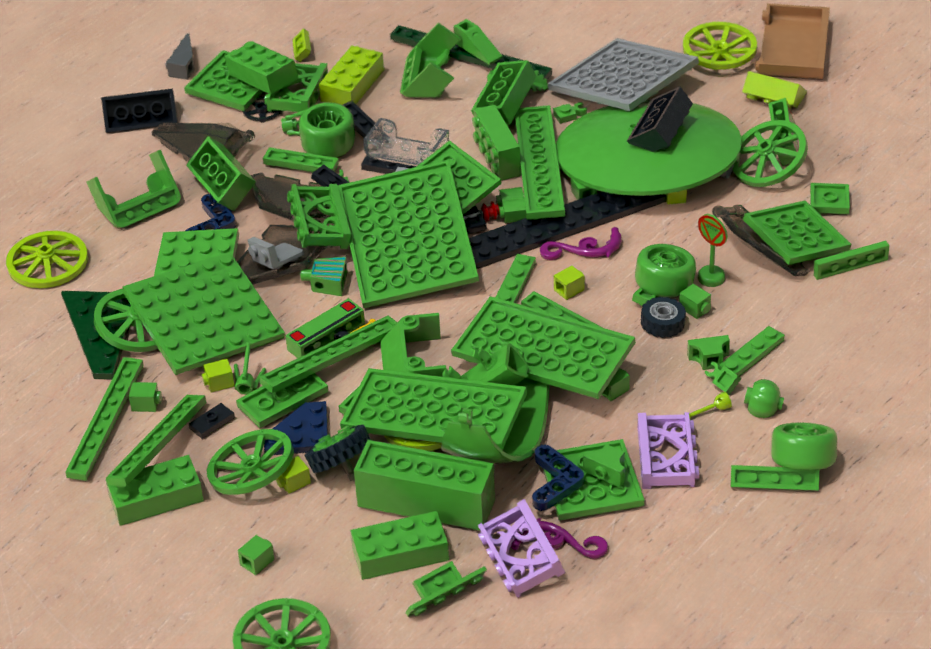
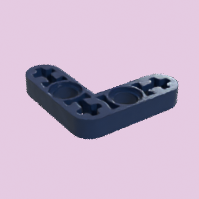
[185,194,236,231]
[532,445,584,511]

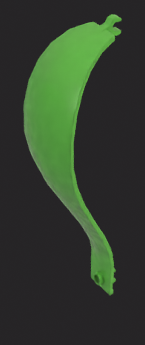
[441,378,550,463]

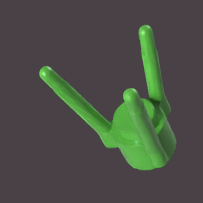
[281,110,305,135]
[234,342,266,395]

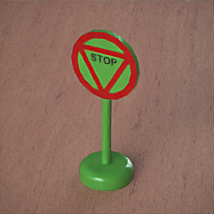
[698,214,728,287]

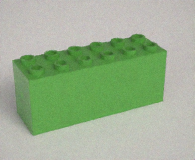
[354,440,495,531]

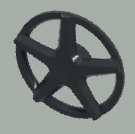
[243,96,282,123]

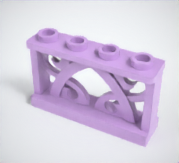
[637,412,699,489]
[478,499,565,598]

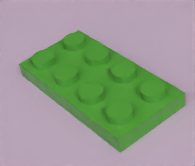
[236,373,329,428]

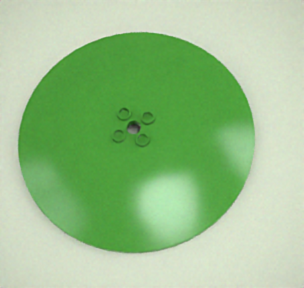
[556,99,742,196]

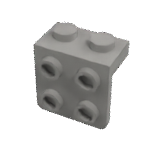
[248,237,304,269]

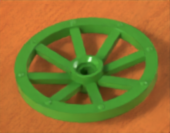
[732,120,808,187]
[94,289,158,352]
[207,429,294,495]
[233,598,331,649]

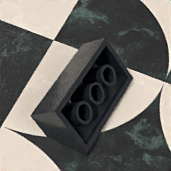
[627,86,693,152]
[101,88,178,133]

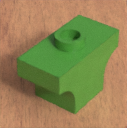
[687,335,730,370]
[583,444,625,487]

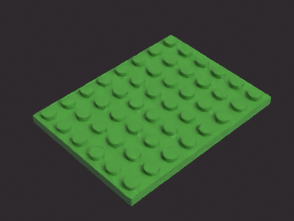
[337,160,479,308]

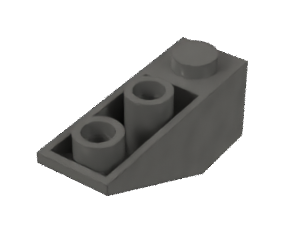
[165,33,195,80]

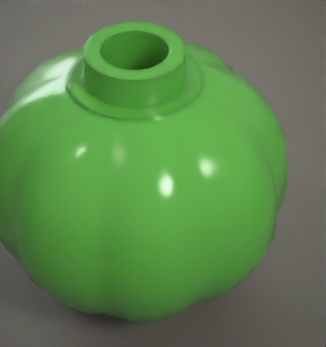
[744,379,784,418]

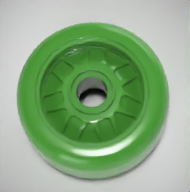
[635,244,696,298]
[771,422,838,470]

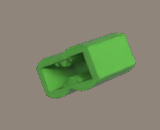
[496,187,527,223]

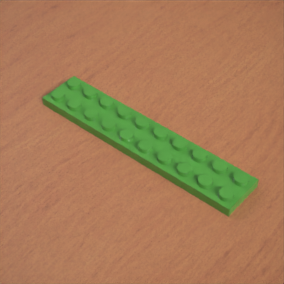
[515,105,565,220]

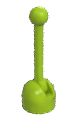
[683,392,732,419]

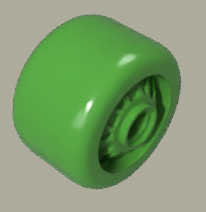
[299,103,355,158]

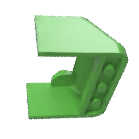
[400,22,460,98]
[86,149,181,228]
[380,313,446,377]

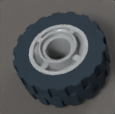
[640,297,686,338]

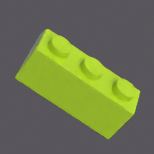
[742,71,807,109]

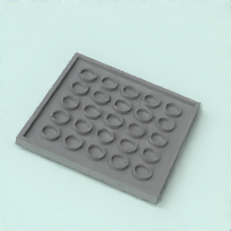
[548,38,699,111]

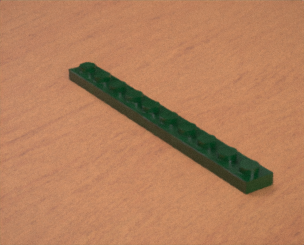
[390,25,552,80]

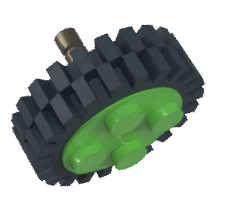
[304,424,371,481]

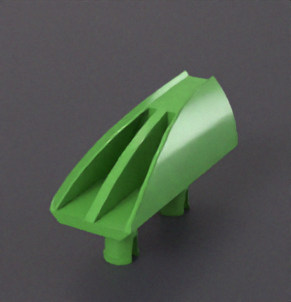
[442,343,529,385]

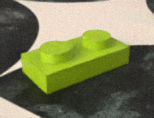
[292,28,311,63]

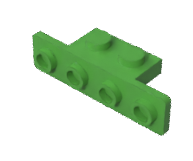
[405,561,487,616]

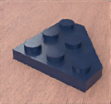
[264,401,328,455]

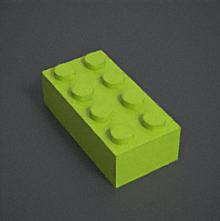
[319,45,384,105]

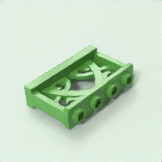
[264,63,328,112]
[287,184,351,249]

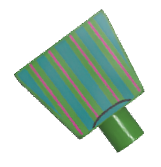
[300,257,348,296]

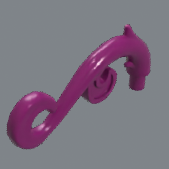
[540,227,622,260]
[510,518,608,559]

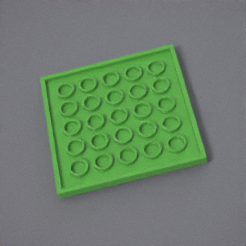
[122,252,285,375]

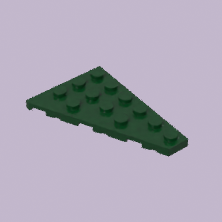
[61,291,131,380]

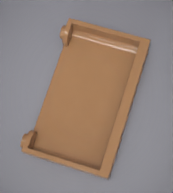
[755,3,830,79]

